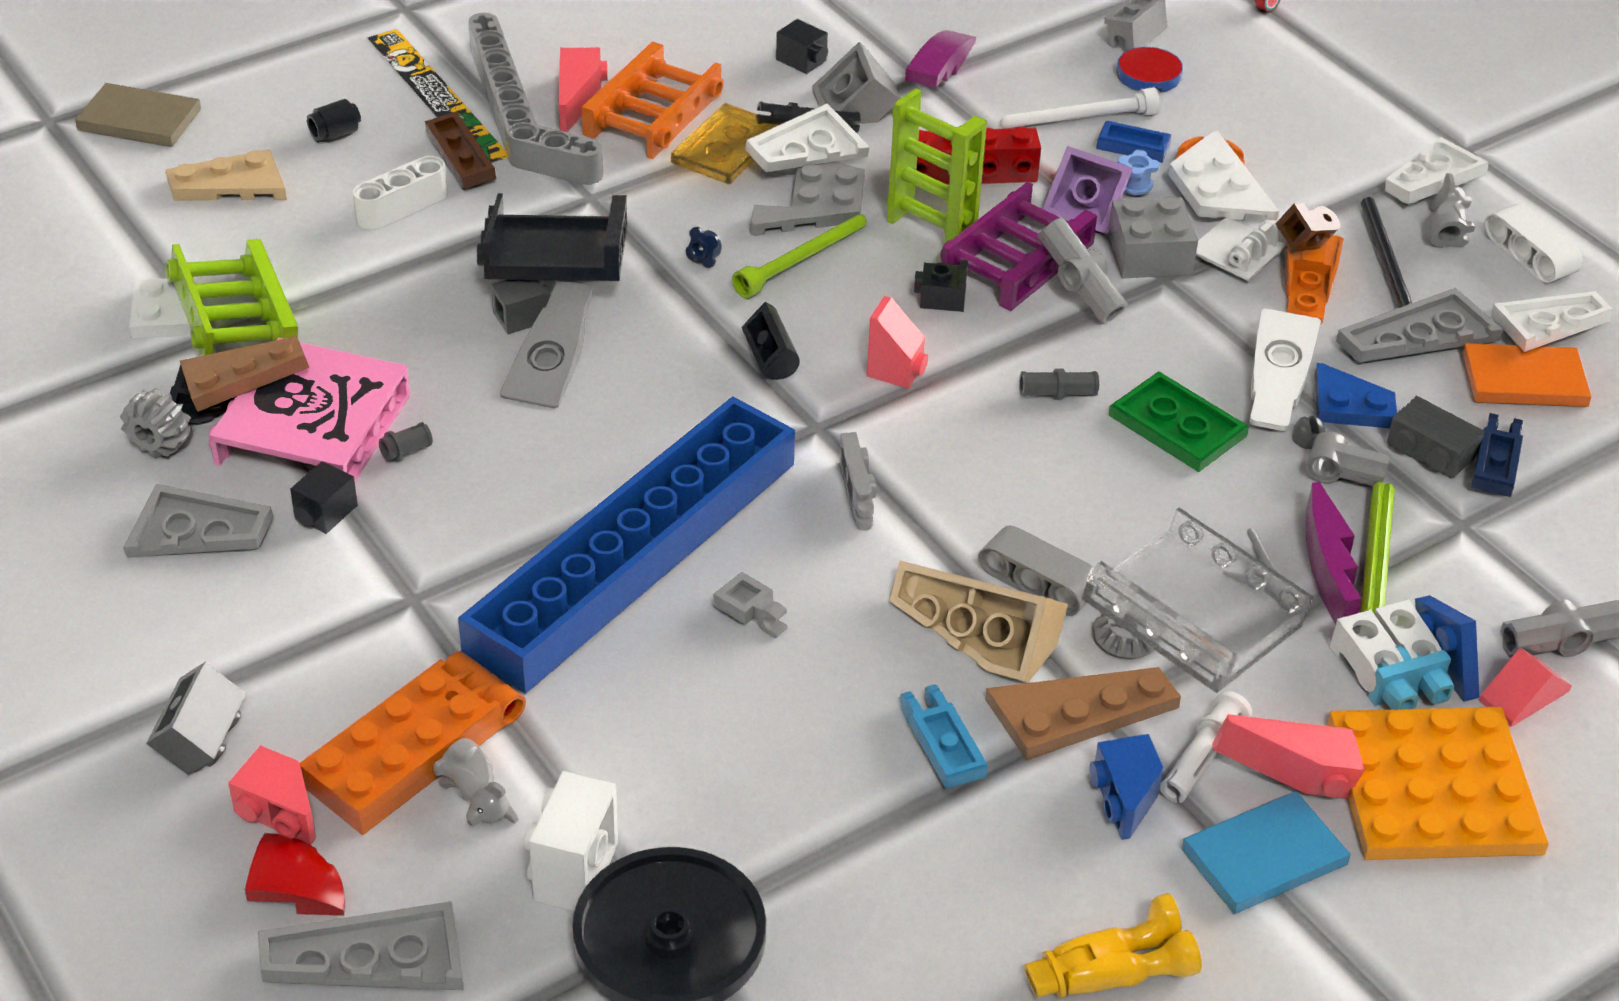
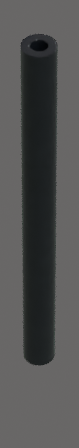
[1361,197,1412,308]

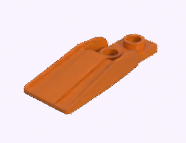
[1284,235,1344,324]

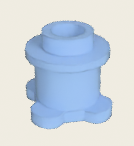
[1117,150,1160,196]

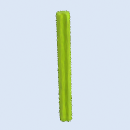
[1360,481,1395,627]

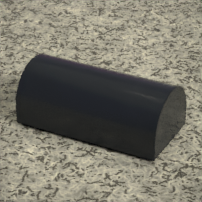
[741,302,800,380]

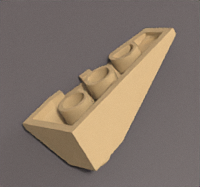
[889,561,1068,682]

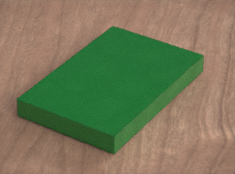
[1108,371,1249,472]

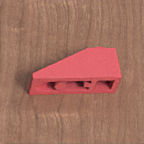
[559,47,608,132]
[1212,714,1365,799]

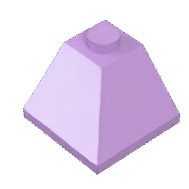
[1042,146,1133,235]

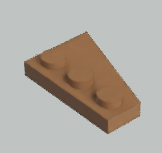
[180,336,309,412]

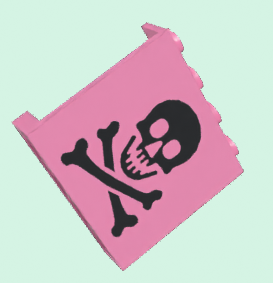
[208,338,410,482]

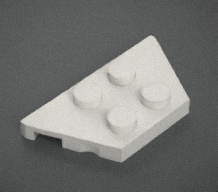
[1168,131,1279,222]

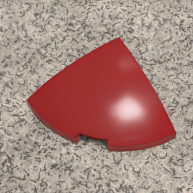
[245,833,345,916]

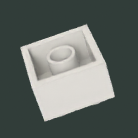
[525,771,618,911]

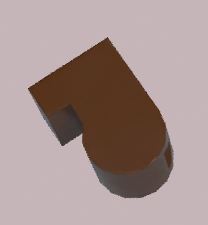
[1275,202,1340,252]

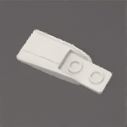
[1250,308,1321,431]

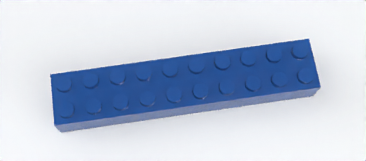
[458,396,795,694]

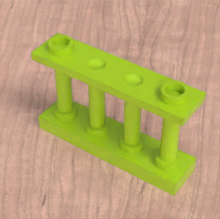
[886,88,987,243]
[165,239,298,356]

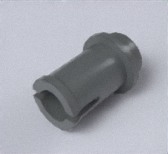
[379,422,433,462]

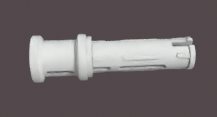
[1160,691,1252,803]

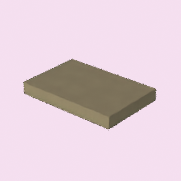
[75,83,201,147]

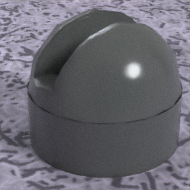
[1292,415,1325,449]

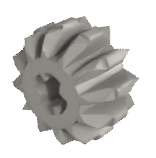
[120,388,192,458]

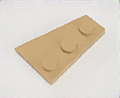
[165,149,287,201]

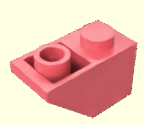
[228,745,316,845]

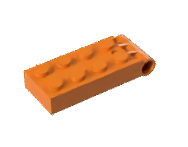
[299,651,526,835]

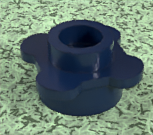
[686,226,722,268]

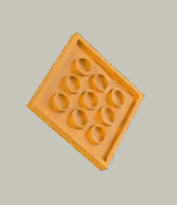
[1327,707,1549,860]

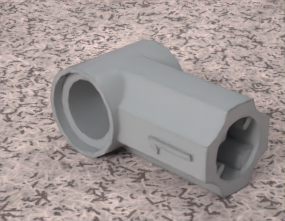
[1306,431,1390,486]

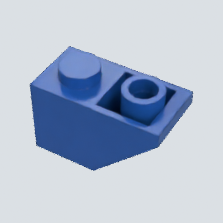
[1089,734,1164,840]

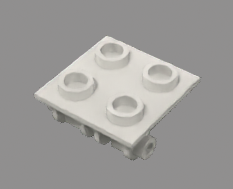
[1196,218,1287,281]

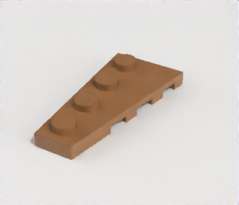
[985,667,1181,760]

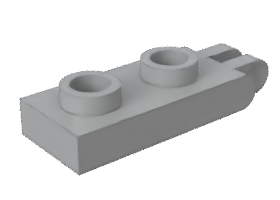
[839,432,876,530]

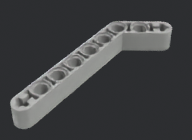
[468,13,603,185]

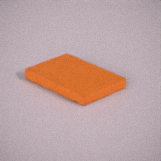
[1462,343,1592,407]

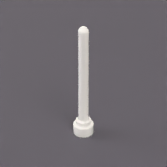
[1001,87,1160,129]

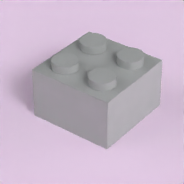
[1108,196,1198,279]

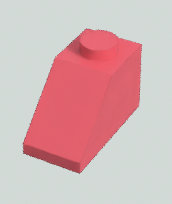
[867,295,928,389]

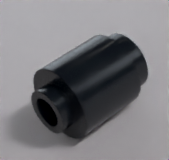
[306,98,361,142]

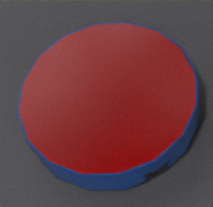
[1117,47,1183,92]

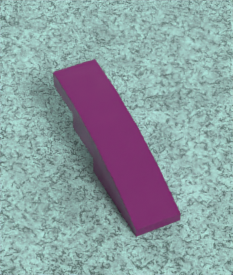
[905,30,976,88]
[1306,481,1362,625]

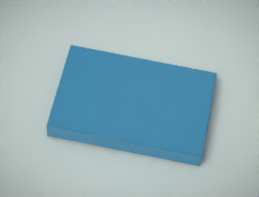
[1182,791,1351,915]

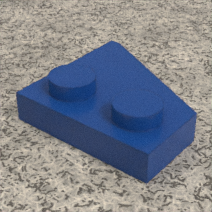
[1315,363,1397,429]
[1415,595,1480,702]

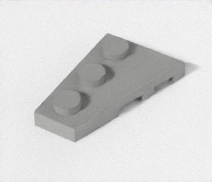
[123,484,274,558]

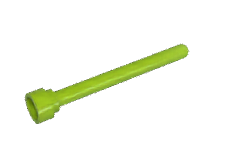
[732,214,867,299]

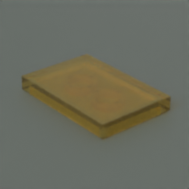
[671,103,779,184]

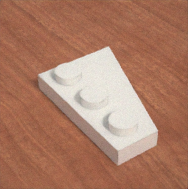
[1385,137,1488,204]
[1491,291,1613,352]

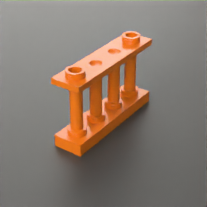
[582,41,724,159]

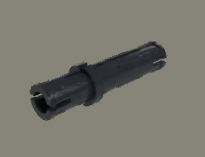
[756,101,861,133]

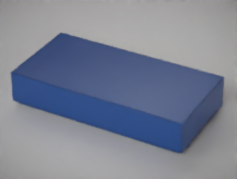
[1096,121,1171,163]

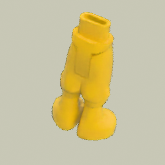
[1024,893,1202,998]

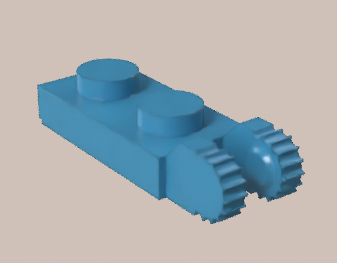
[899,684,988,789]

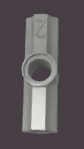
[1037,217,1128,324]
[1500,600,1619,657]

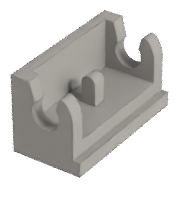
[1104,0,1167,51]

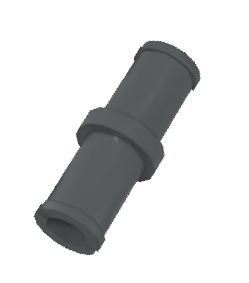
[1019,368,1099,399]

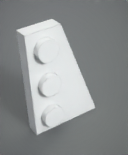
[745,103,870,172]

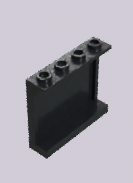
[477,193,627,281]

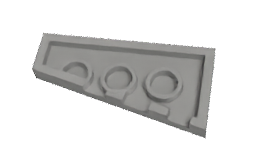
[1336,288,1503,363]
[258,901,464,990]

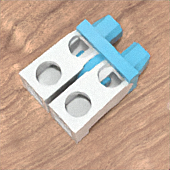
[1330,599,1454,710]

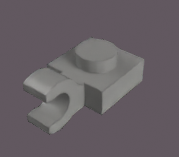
[713,572,787,638]

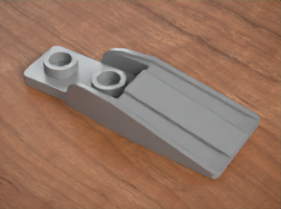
[500,280,592,408]

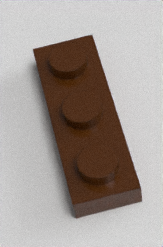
[425,111,496,189]

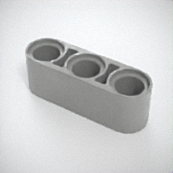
[978,525,1102,615]

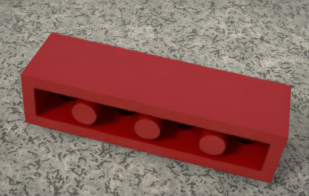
[916,126,1041,185]

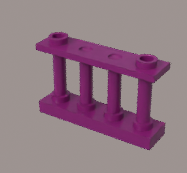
[940,182,1097,311]

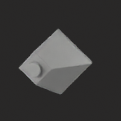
[812,42,900,124]

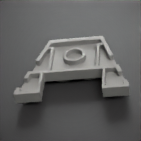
[751,162,865,236]

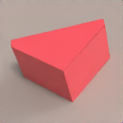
[1479,648,1572,727]

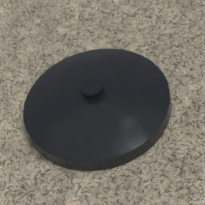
[572,847,766,1001]

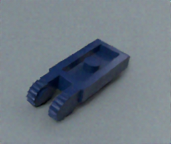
[1471,413,1523,497]

